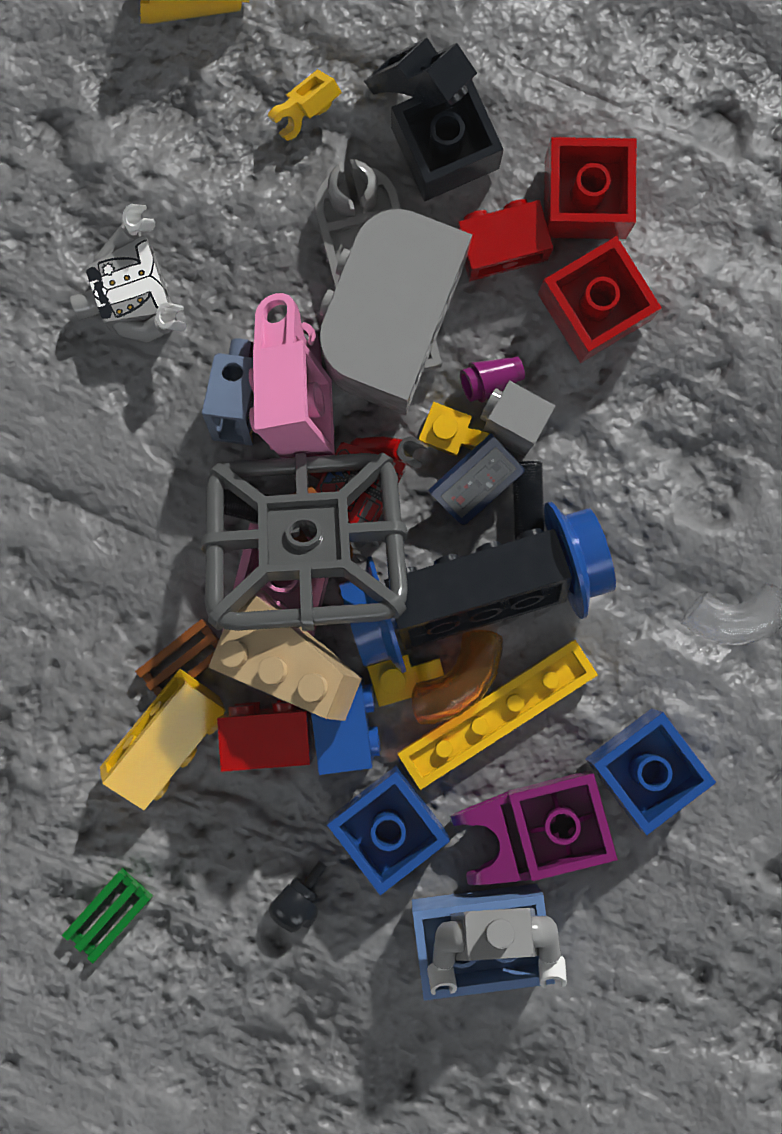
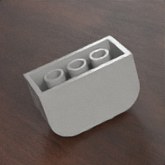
[319,209,472,415]

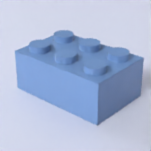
[412,883,555,1001]

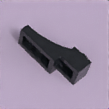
[364,37,477,109]

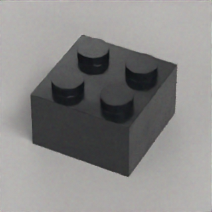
[391,79,504,202]

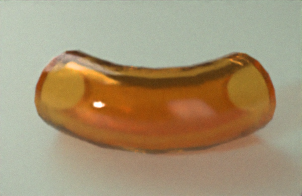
[412,630,503,725]

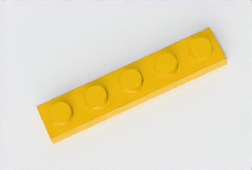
[397,639,598,790]

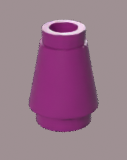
[460,356,525,403]

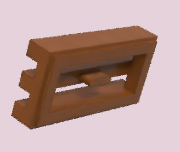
[135,619,219,696]

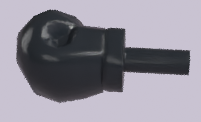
[268,861,327,933]

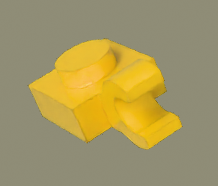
[268,69,342,141]
[418,401,489,457]
[367,654,444,707]

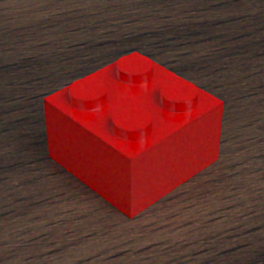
[544,137,637,239]
[538,236,662,363]
[217,700,316,772]

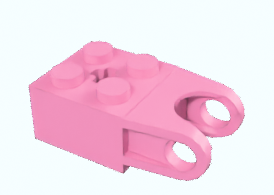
[249,293,335,458]

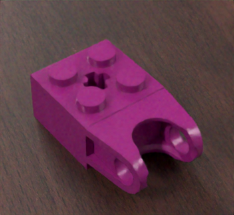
[450,770,618,885]

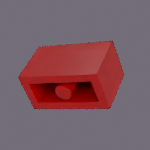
[457,199,553,282]

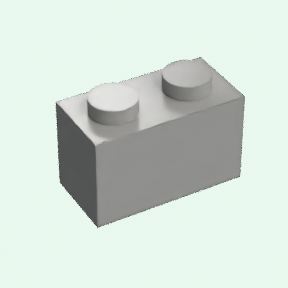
[480,380,555,457]

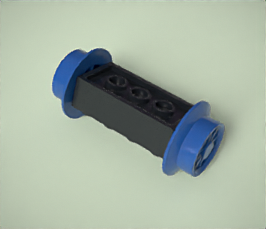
[339,502,616,673]

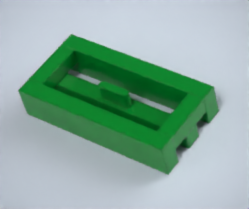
[62,868,153,964]

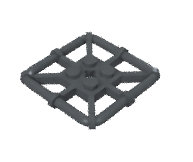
[201,452,408,631]

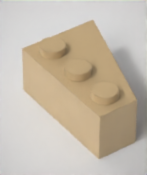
[208,589,361,721]

